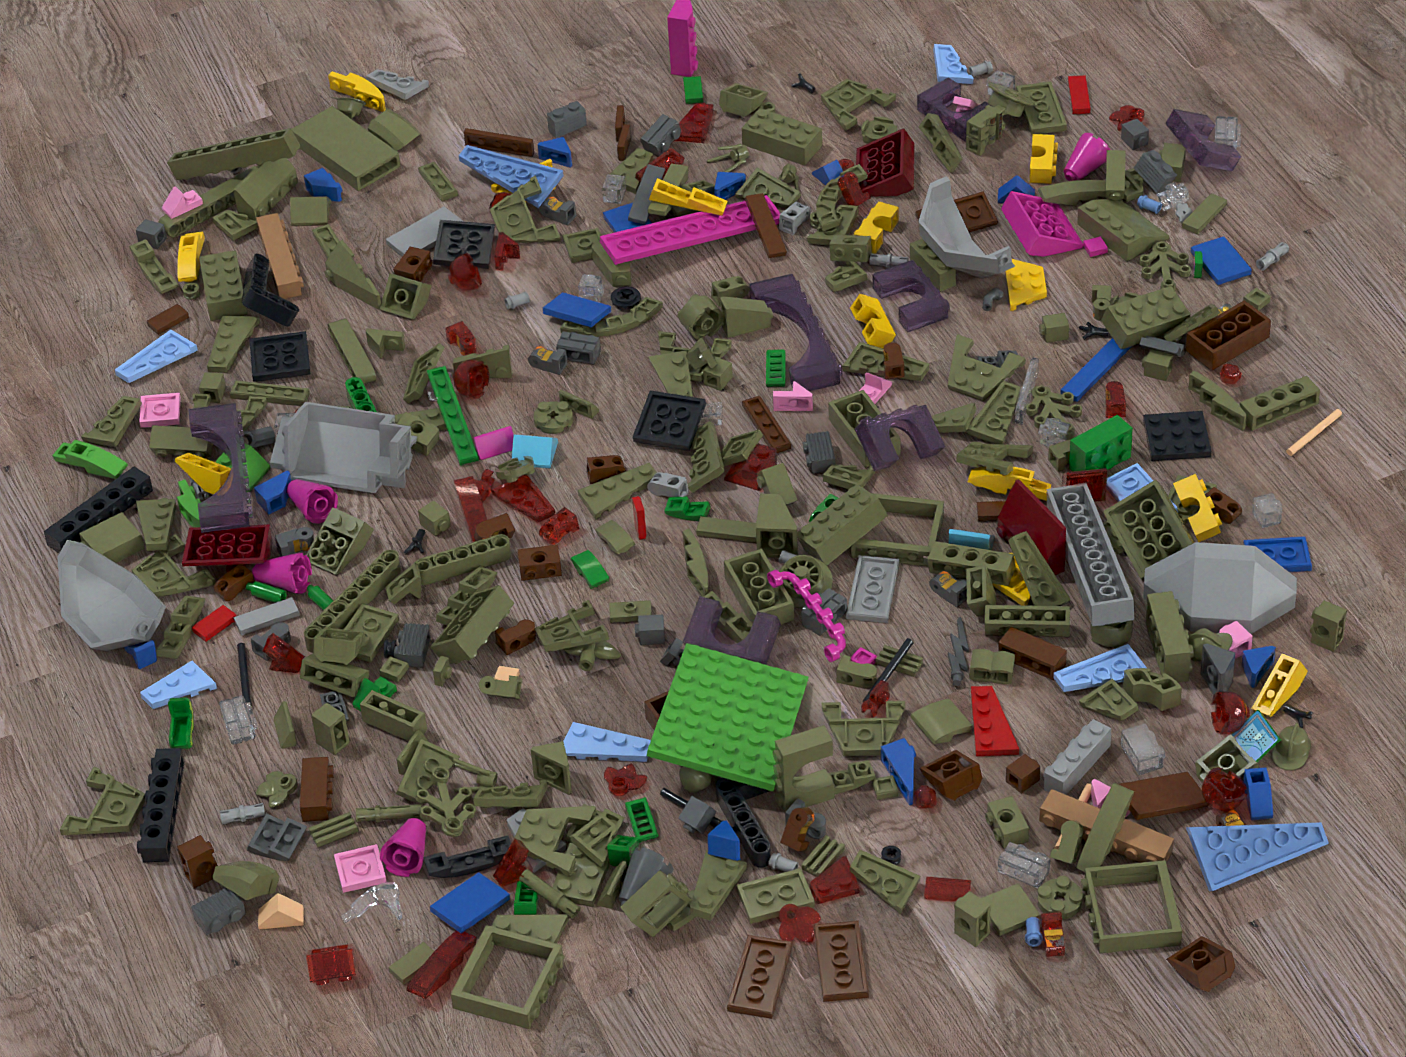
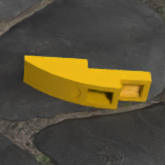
[328,71,386,112]
[177,232,205,282]
[967,466,1052,501]

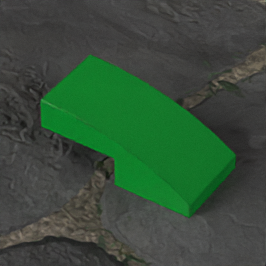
[664,496,711,521]
[570,550,609,589]

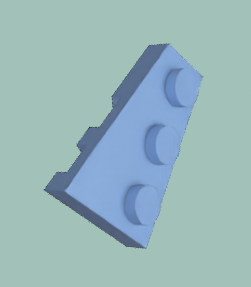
[933,44,974,84]
[140,661,217,709]

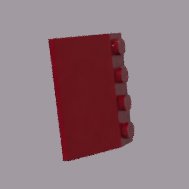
[855,128,915,197]
[996,479,1066,576]
[182,524,273,567]

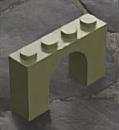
[773,725,834,812]

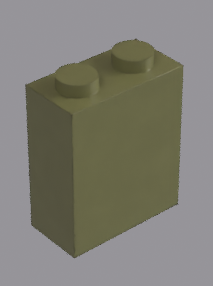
[79,512,145,563]

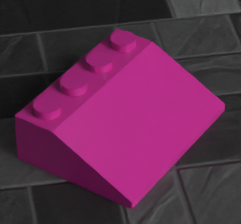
[667,0,698,77]
[1001,191,1084,257]

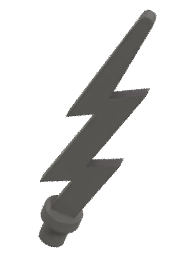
[947,617,969,686]

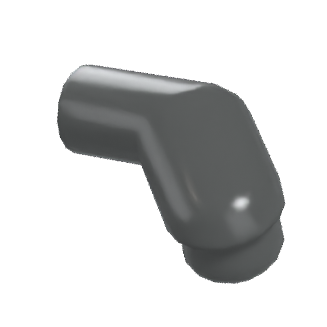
[982,287,1004,311]

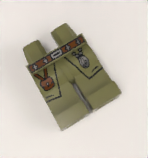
[966,105,1006,156]

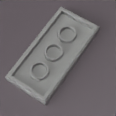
[386,207,463,256]
[846,555,899,623]

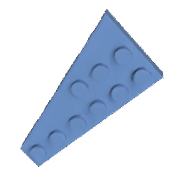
[458,145,564,208]
[1186,822,1329,891]

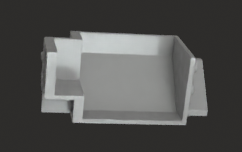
[270,402,418,493]

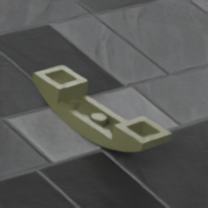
[129,239,179,294]

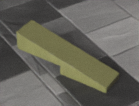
[919,113,962,173]
[648,164,689,216]

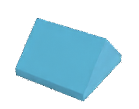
[512,435,558,468]
[949,529,995,550]

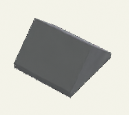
[1200,644,1235,703]

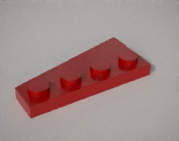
[971,686,1019,756]

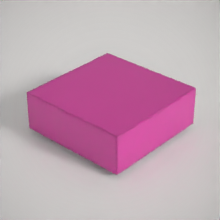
[1083,236,1108,257]
[851,647,877,665]

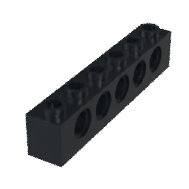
[44,466,153,553]
[137,748,185,863]

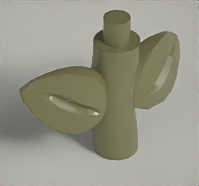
[563,641,621,671]

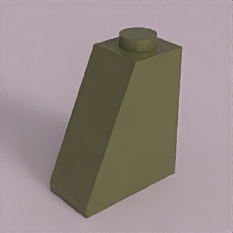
[1106,150,1126,200]
[592,244,632,287]
[720,297,773,338]

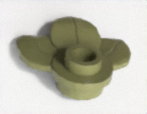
[256,771,297,808]

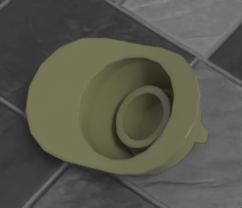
[331,97,366,119]
[1188,628,1233,661]
[1272,723,1311,770]

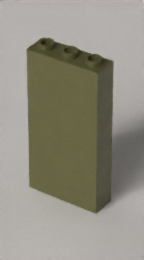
[292,106,401,191]

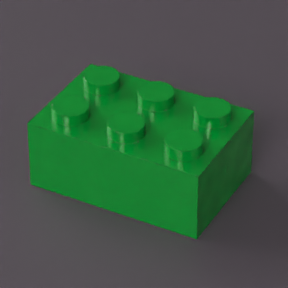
[1069,415,1133,482]

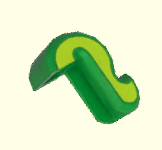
[168,697,194,749]

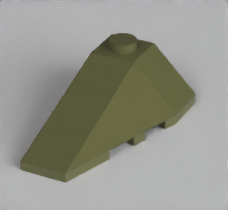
[324,240,381,310]

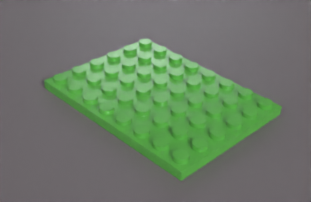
[646,643,809,791]

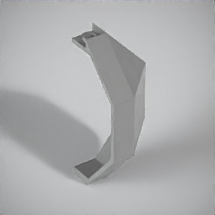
[919,176,1015,279]
[57,540,166,651]
[1143,542,1297,634]

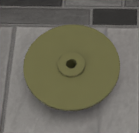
[988,82,1034,117]
[779,555,833,608]

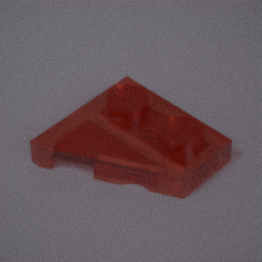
[810,856,860,904]

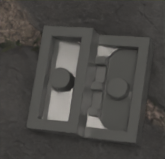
[1140,336,1186,357]
[247,813,307,861]

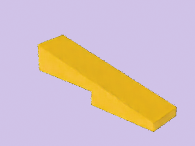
[649,178,728,216]

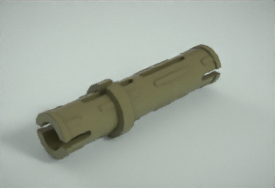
[356,804,422,823]
[519,869,581,919]

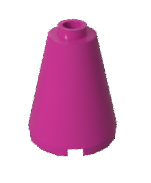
[1063,133,1110,181]
[287,479,338,524]
[252,553,312,594]
[380,818,426,877]

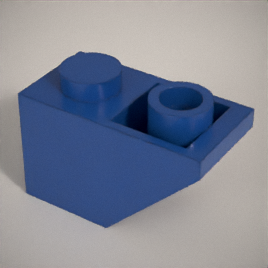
[304,168,342,202]
[254,470,292,515]
[1243,767,1273,820]

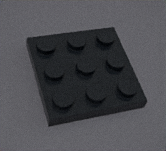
[433,220,495,269]
[249,331,311,382]
[632,390,707,451]
[1143,411,1212,461]

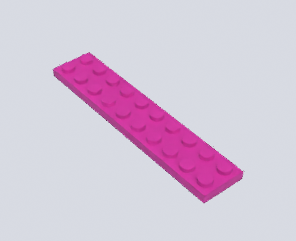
[600,195,781,265]

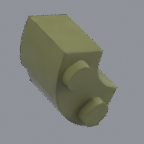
[1123,668,1182,711]

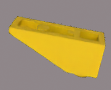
[175,453,234,497]
[1251,654,1308,717]

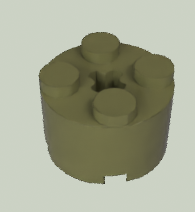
[677,294,723,340]
[1090,620,1133,648]

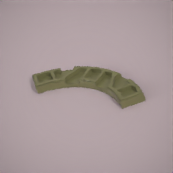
[816,164,867,231]
[560,297,663,337]

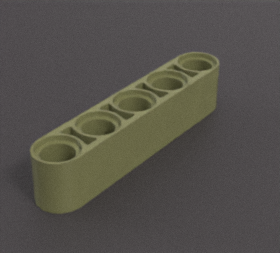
[327,318,376,384]
[414,534,511,585]

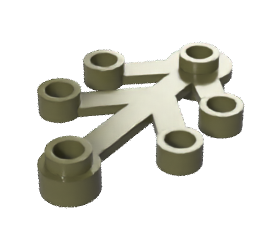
[1139,241,1191,291]
[1026,385,1082,440]
[415,766,476,837]

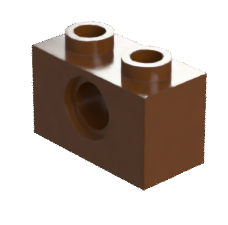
[393,246,433,282]
[517,544,562,581]
[177,835,218,889]

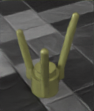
[707,143,749,172]
[778,163,799,191]
[452,758,498,792]

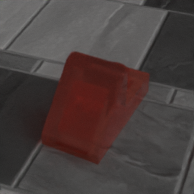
[494,232,520,271]
[262,633,305,673]
[493,838,529,887]

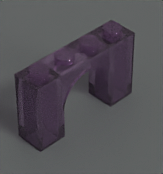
[917,77,991,142]
[1165,109,1242,171]
[872,260,950,333]
[855,404,946,471]
[683,596,781,665]

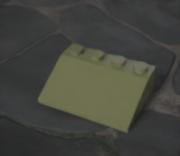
[1077,199,1169,262]
[1103,479,1195,580]

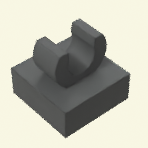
[660,638,684,666]

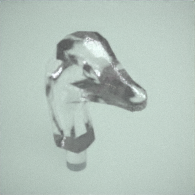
[341,882,402,923]

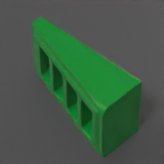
[766,349,786,387]
[625,797,658,843]
[514,879,539,915]

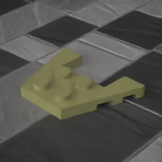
[821,79,896,131]
[490,175,561,244]
[658,331,732,382]
[948,334,1026,401]
[192,393,267,442]
[956,442,1033,475]
[132,534,215,598]
[535,600,610,652]
[822,701,905,756]
[60,767,145,835]
[512,806,596,877]

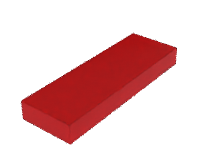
[1068,75,1091,114]

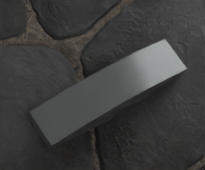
[628,164,666,225]

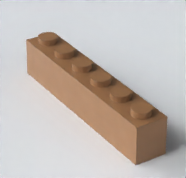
[256,213,304,299]
[1039,789,1174,863]

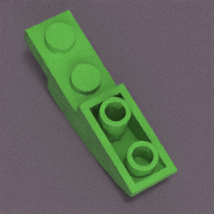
[52,440,128,479]
[177,480,222,527]

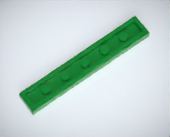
[427,366,478,466]

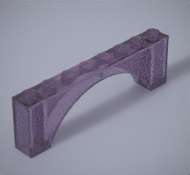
[749,274,842,391]
[188,403,253,533]

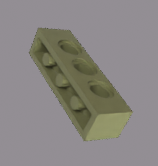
[1240,376,1320,431]
[927,541,1016,586]
[985,605,1070,637]

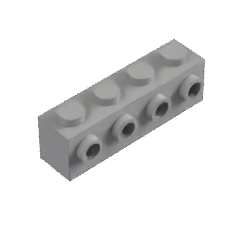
[1043,719,1111,795]

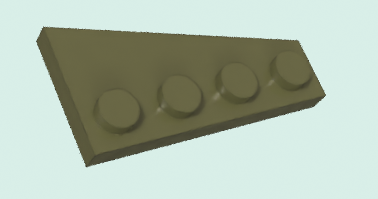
[207,316,260,373]
[842,342,929,381]
[967,381,1021,444]

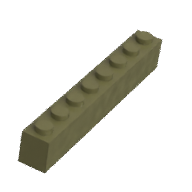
[167,128,300,180]

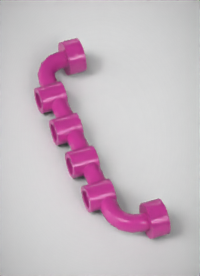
[767,570,846,662]

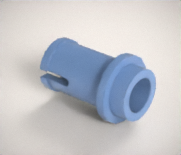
[1137,195,1162,214]
[1025,917,1043,947]

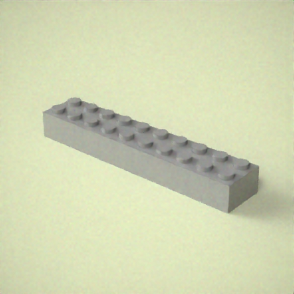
[1046,483,1134,626]

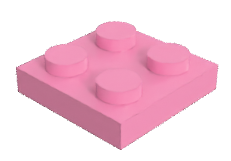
[139,393,181,428]
[334,844,387,893]

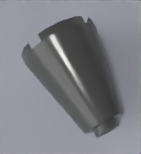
[619,847,674,906]

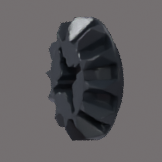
[611,286,641,310]

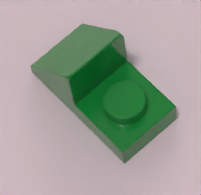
[352,676,397,712]
[607,835,639,868]

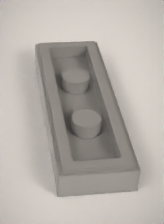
[234,597,300,636]

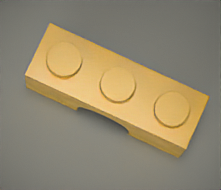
[1029,134,1058,184]
[854,201,899,254]
[850,294,896,348]
[1173,474,1222,542]

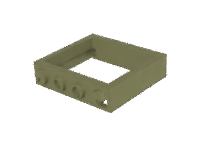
[851,493,944,567]
[1081,860,1182,953]
[451,925,565,1029]

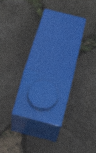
[881,738,916,806]

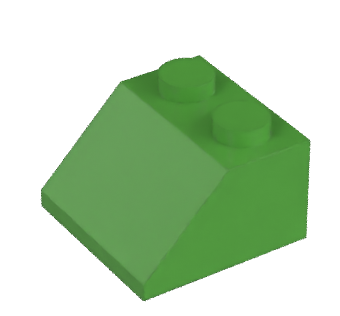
[216,440,271,493]

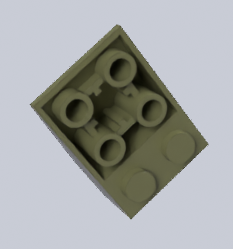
[306,507,374,576]

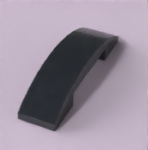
[424,835,515,878]

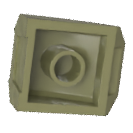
[719,83,768,118]
[368,108,421,151]
[313,628,365,665]
[1195,734,1259,793]
[213,861,280,900]

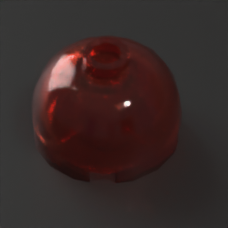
[448,252,482,291]
[453,360,490,399]
[1211,691,1250,735]
[1201,767,1247,812]

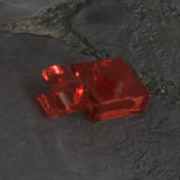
[464,469,495,504]
[861,680,890,718]

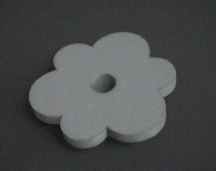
[1175,203,1192,223]

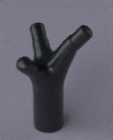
[792,73,816,93]
[1079,322,1109,340]
[404,529,426,554]
[1283,704,1313,728]

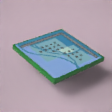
[1232,710,1281,763]

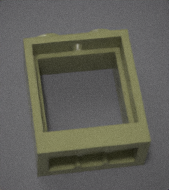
[621,870,693,937]

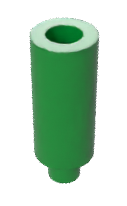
[246,581,287,603]
[306,585,334,611]

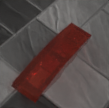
[454,476,487,543]
[406,930,477,999]

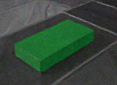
[683,76,703,104]

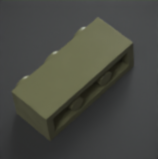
[910,239,956,292]
[149,425,214,458]
[300,653,369,697]
[360,690,427,741]

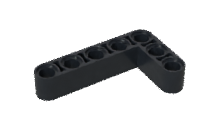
[242,253,299,327]
[716,777,771,868]

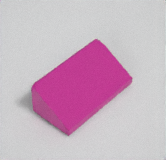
[474,426,514,460]

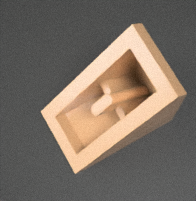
[258,893,304,929]

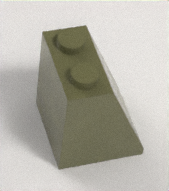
[756,494,798,558]

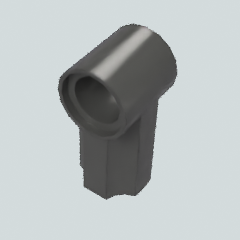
[234,426,275,448]

